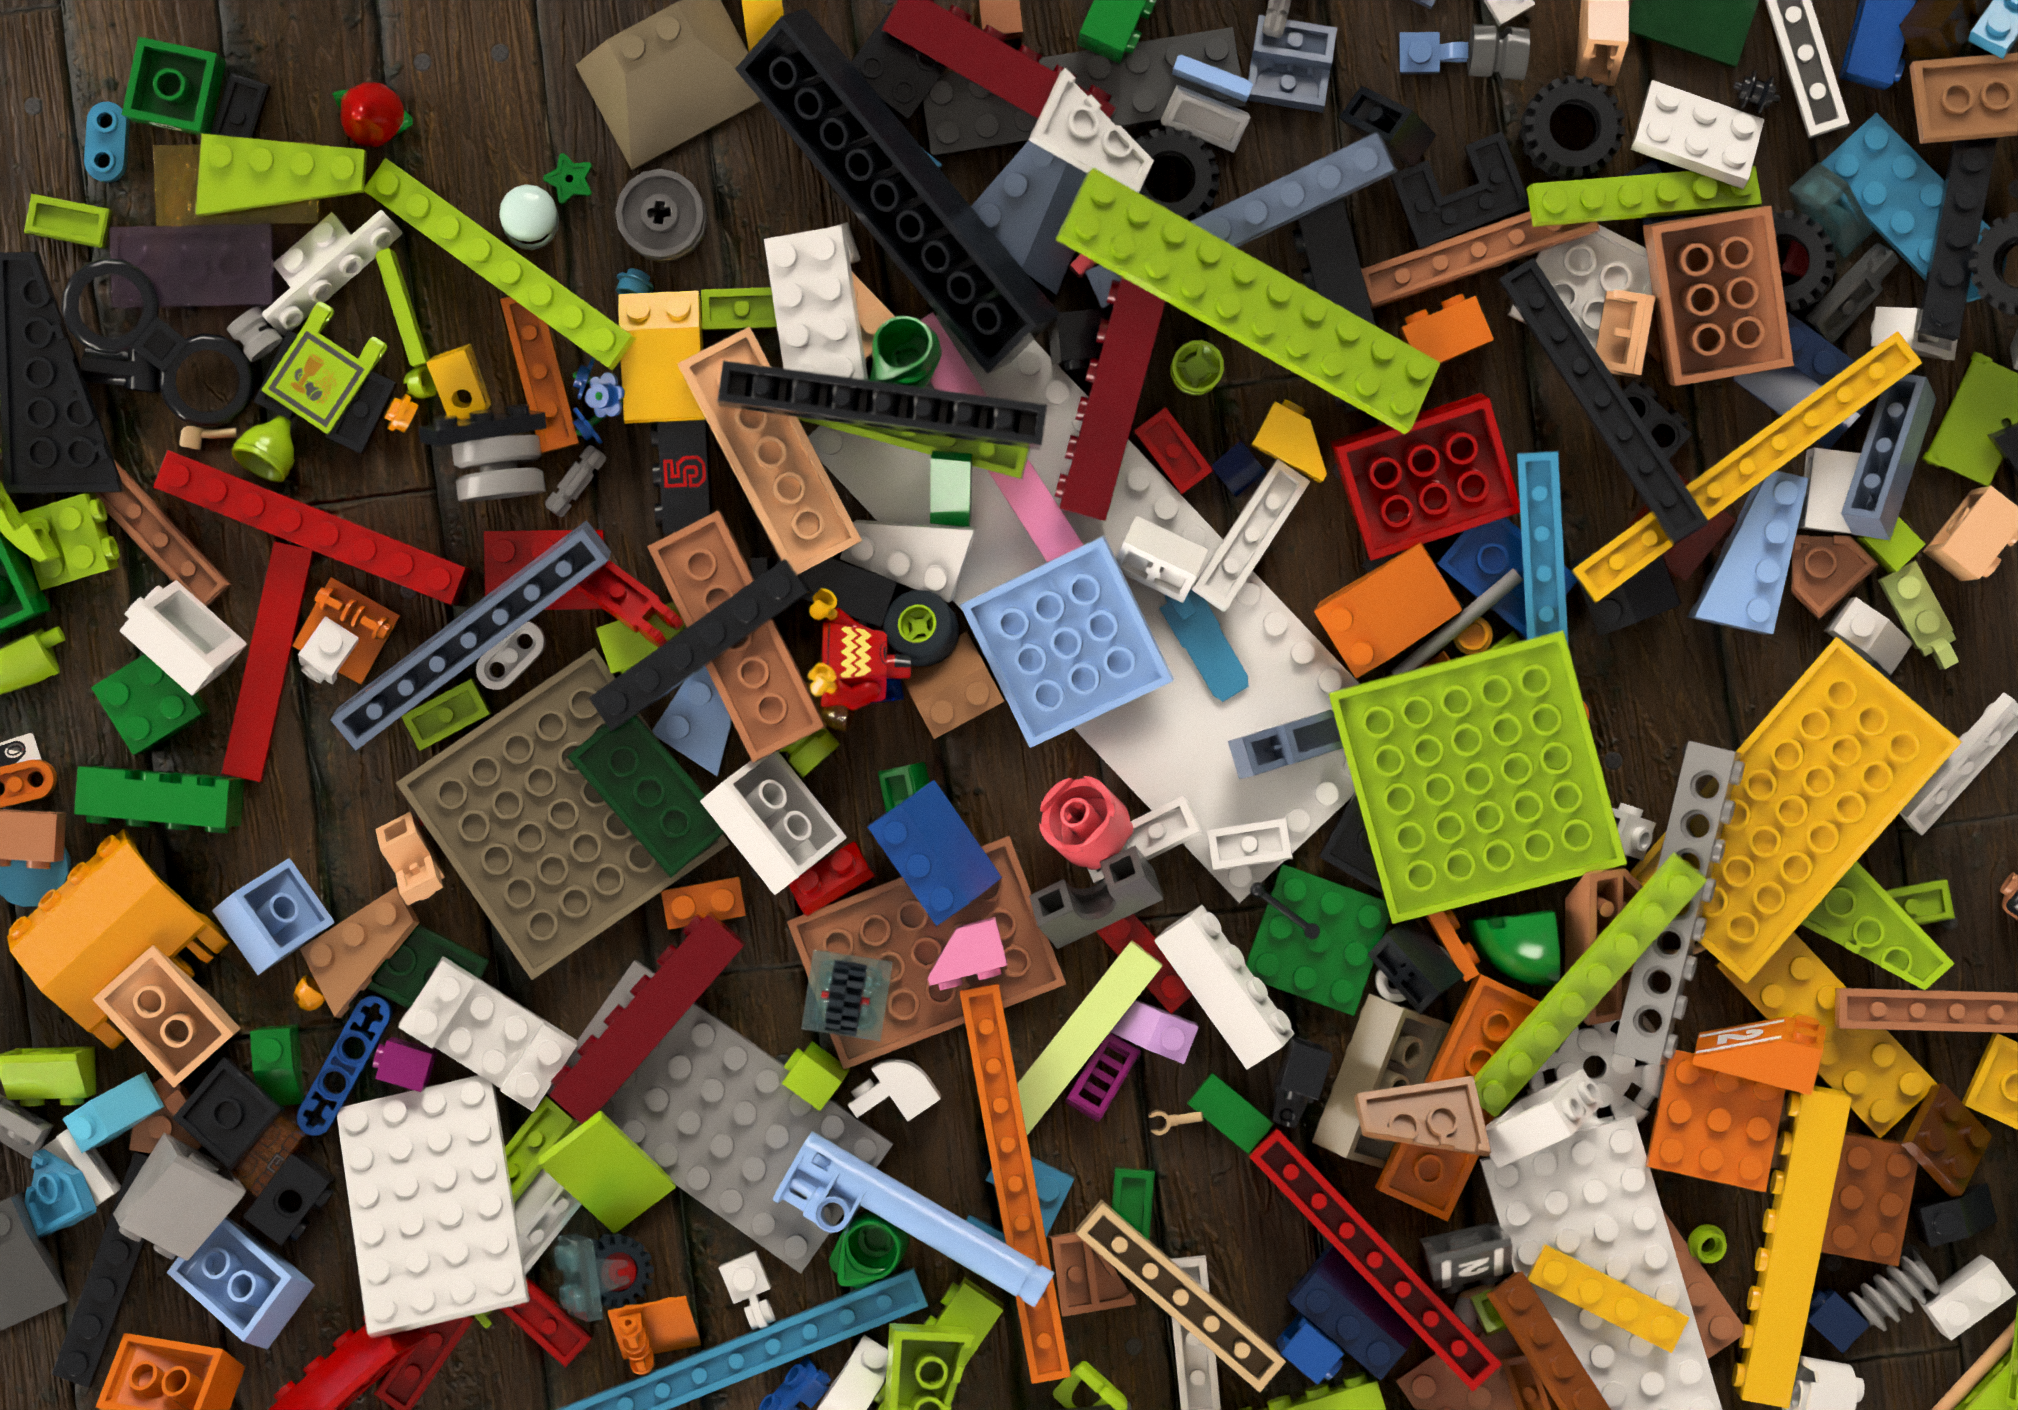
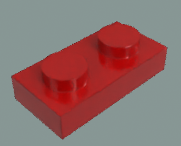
[1134,407,1213,495]
[788,841,874,917]

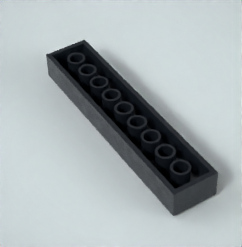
[735,9,1060,374]

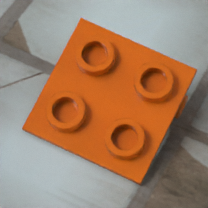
[292,577,400,685]
[607,1296,701,1376]

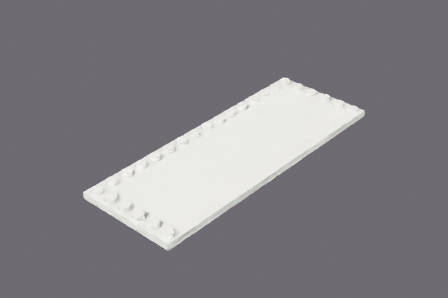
[808,314,1359,903]

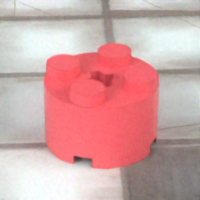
[1039,776,1133,870]

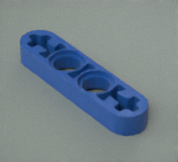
[297,995,393,1136]

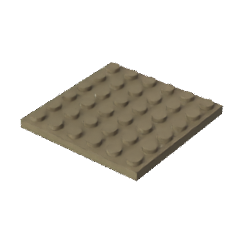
[396,648,730,980]

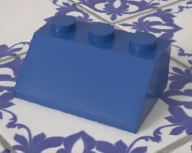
[868,780,1002,926]

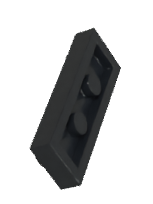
[419,404,547,446]

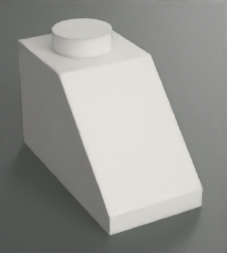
[1871,307,1957,360]
[1824,597,1913,675]

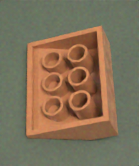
[1643,206,1794,386]

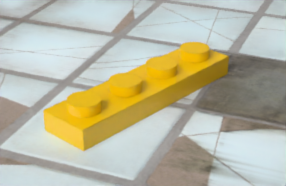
[1526,1243,1690,1353]

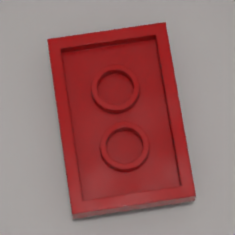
[484,530,605,610]

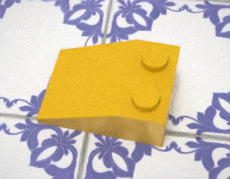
[618,291,705,424]

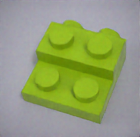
[19,492,119,591]

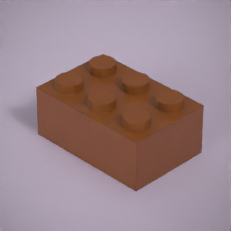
[1821,1131,1918,1267]

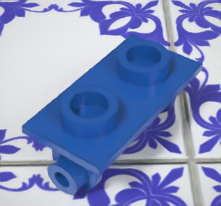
[758,1356,832,1410]

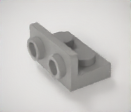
[0,1094,54,1159]

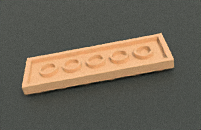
[677,326,862,574]

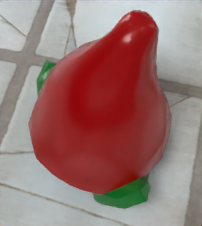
[332,82,413,147]

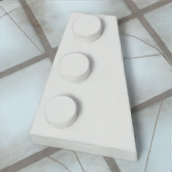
[1029,68,1154,193]
[840,520,978,603]

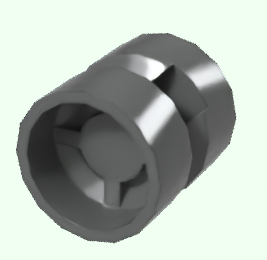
[1467,24,1530,80]

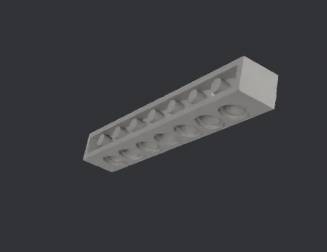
[1613,741,1745,1065]

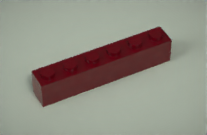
[882,0,1116,119]
[1054,277,1165,521]
[549,912,746,1124]

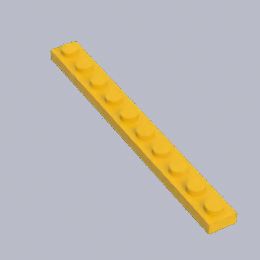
[1571,331,1922,603]

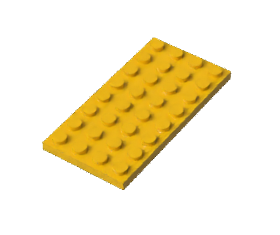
[1630,637,1962,984]

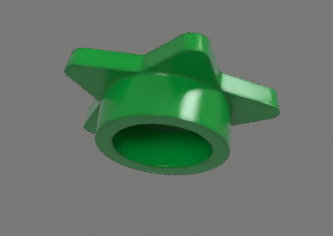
[543,153,593,205]

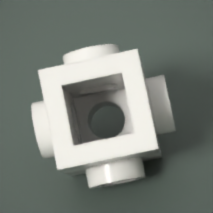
[1612,803,1656,860]

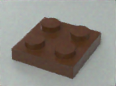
[1901,1083,1992,1197]

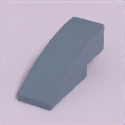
[1228,709,1343,779]

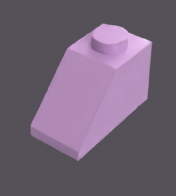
[1110,999,1199,1064]

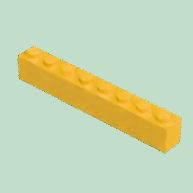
[1732,1086,1852,1408]

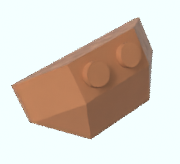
[1565,866,1643,1025]

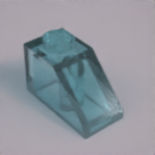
[1789,162,1874,258]

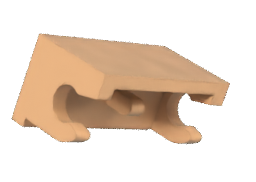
[1595,290,1655,378]

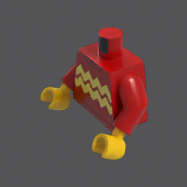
[808,588,911,710]

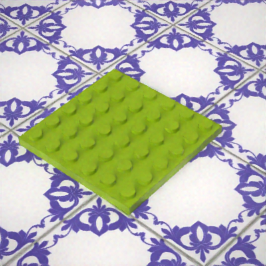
[1329,630,1627,924]

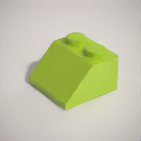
[0,1046,96,1106]

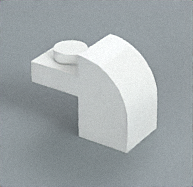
[848,1058,941,1121]
[816,1335,888,1410]

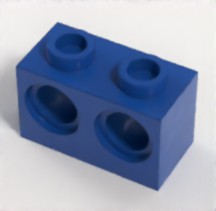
[1276,1312,1344,1385]

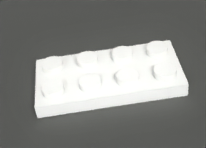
[764,226,868,380]

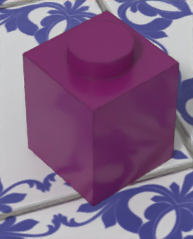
[372,1037,438,1092]

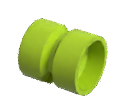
[1170,340,1224,396]
[778,728,840,778]

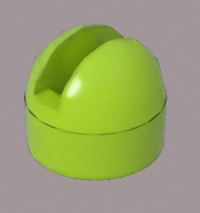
[403,365,437,399]

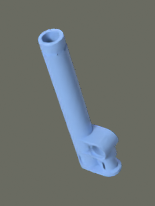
[773,1131,1054,1308]

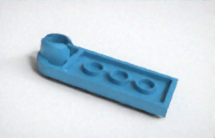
[1816,112,2007,302]

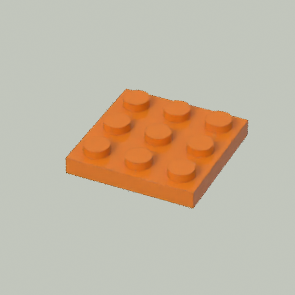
[1645,1050,1786,1192]

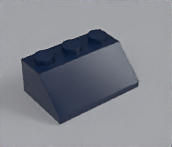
[1731,312,1872,449]
[1286,1243,1417,1381]

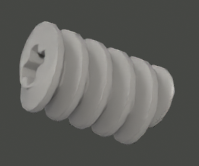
[1848,1249,1940,1332]

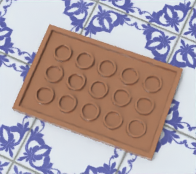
[787,836,1066,1070]

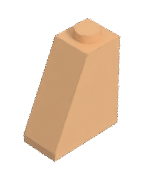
[1575,0,1629,86]

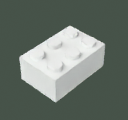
[700,751,847,895]

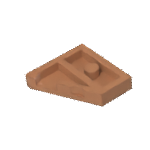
[1048,1232,1136,1317]

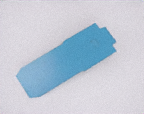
[1159,589,1249,702]

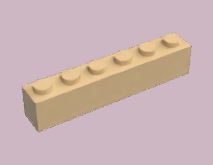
[1075,1200,1286,1392]

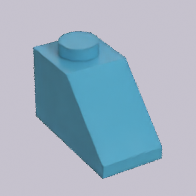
[63,1072,165,1153]

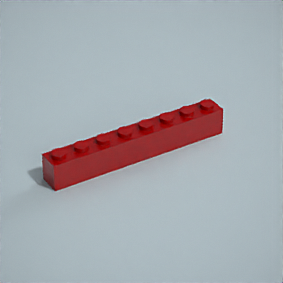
[153,450,472,606]
[1248,1128,1502,1392]

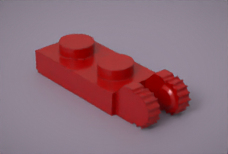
[576,559,684,648]

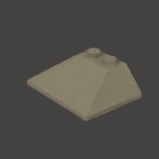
[576,0,762,171]

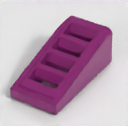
[1064,1032,1141,1122]

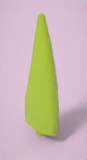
[0,626,65,695]

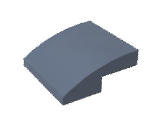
[1247,15,1337,113]

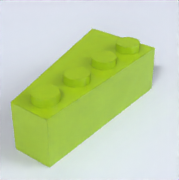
[195,134,367,217]
[884,1323,975,1410]

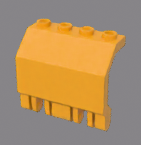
[7,828,230,1050]

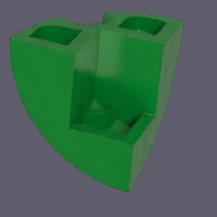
[1466,910,1560,986]

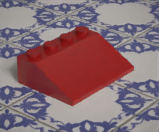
[1330,393,1520,561]
[268,1315,426,1410]

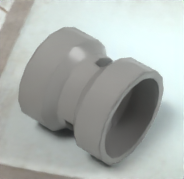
[227,307,283,362]

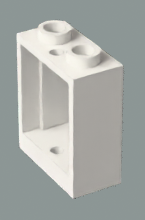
[120,580,247,696]
[1486,1069,1604,1169]

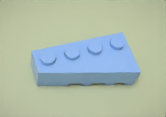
[1687,471,1809,635]

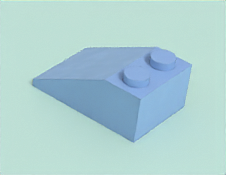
[167,1216,315,1349]

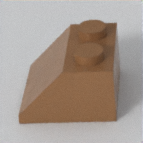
[903,632,1004,739]

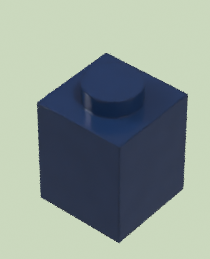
[1807,1286,1870,1353]

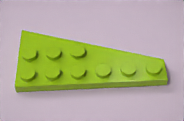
[1801,861,1955,990]

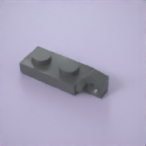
[1804,243,1899,344]

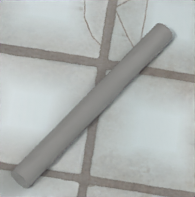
[1391,568,1523,675]

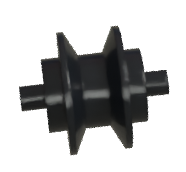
[1733,70,1781,114]

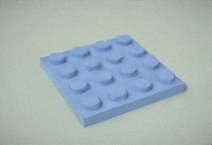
[960,535,1174,748]

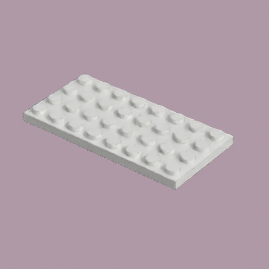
[1480,1115,1722,1410]

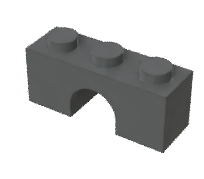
[1029,846,1163,949]

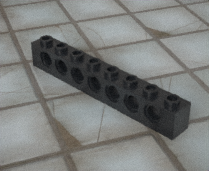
[718,360,1047,450]

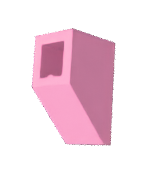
[928,917,1007,990]

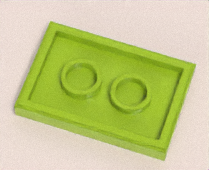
[538,1111,676,1234]

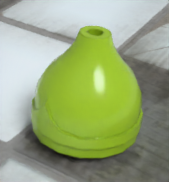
[232,415,295,482]

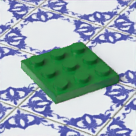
[1245,864,1390,1016]

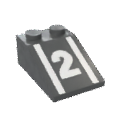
[1419,1221,1512,1295]

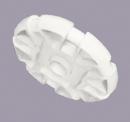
[1526,1016,1665,1131]

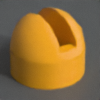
[293,976,325,1011]

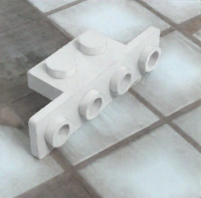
[262,210,402,336]

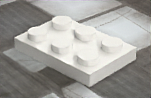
[1630,80,1764,189]

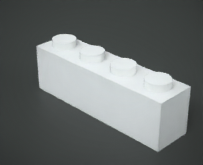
[1765,0,1849,139]
[1154,905,1295,1070]

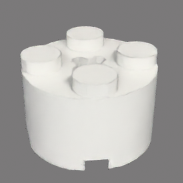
[1782,1356,1864,1410]

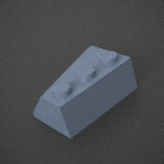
[971,141,1087,295]

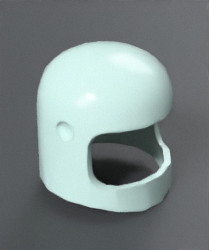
[499,184,559,250]

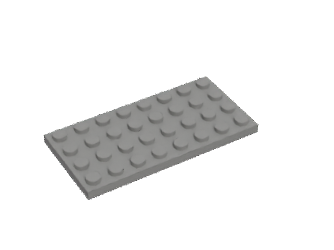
[546,960,893,1274]

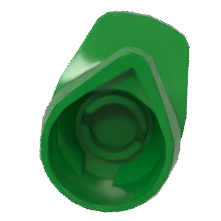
[870,316,942,388]
[829,1209,909,1289]

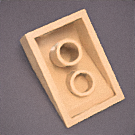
[93,945,241,1088]

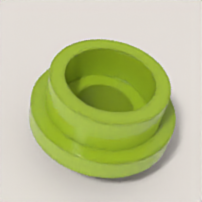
[1687,1224,1727,1263]

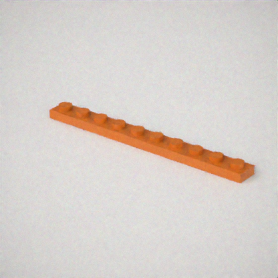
[959,983,1071,1384]

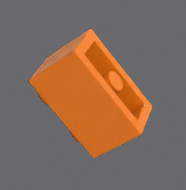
[1398,293,1494,364]

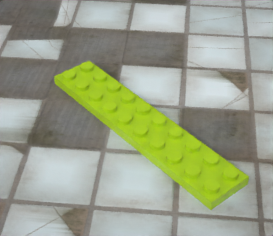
[1056,168,1440,434]

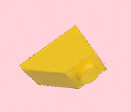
[1250,399,1327,483]

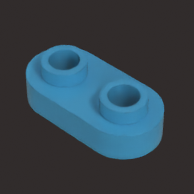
[84,102,130,183]

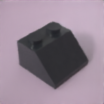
[1571,550,1682,636]

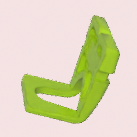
[1053,1361,1128,1410]

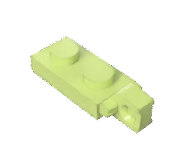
[1878,560,1959,670]

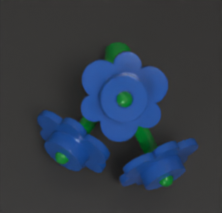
[572,357,625,444]

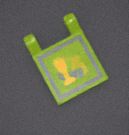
[261,302,388,435]

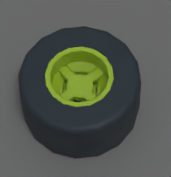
[883,590,959,667]

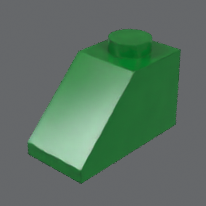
[250,1024,304,1105]

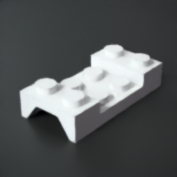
[398,956,577,1112]

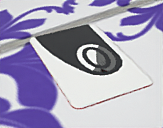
[0,733,42,767]

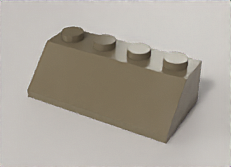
[1312,994,1450,1168]

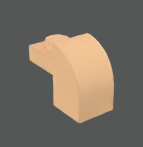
[375,811,445,906]

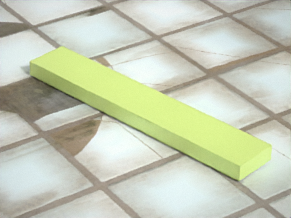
[1017,940,1163,1135]

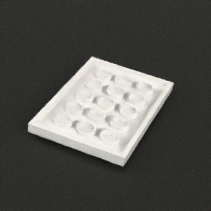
[337,1075,530,1338]

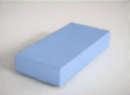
[1172,55,1253,103]

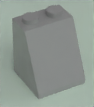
[113,1132,246,1261]

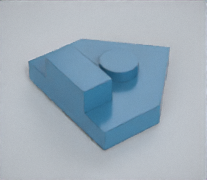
[24,1149,97,1239]

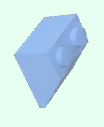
[212,858,335,975]

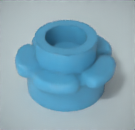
[616,268,654,294]

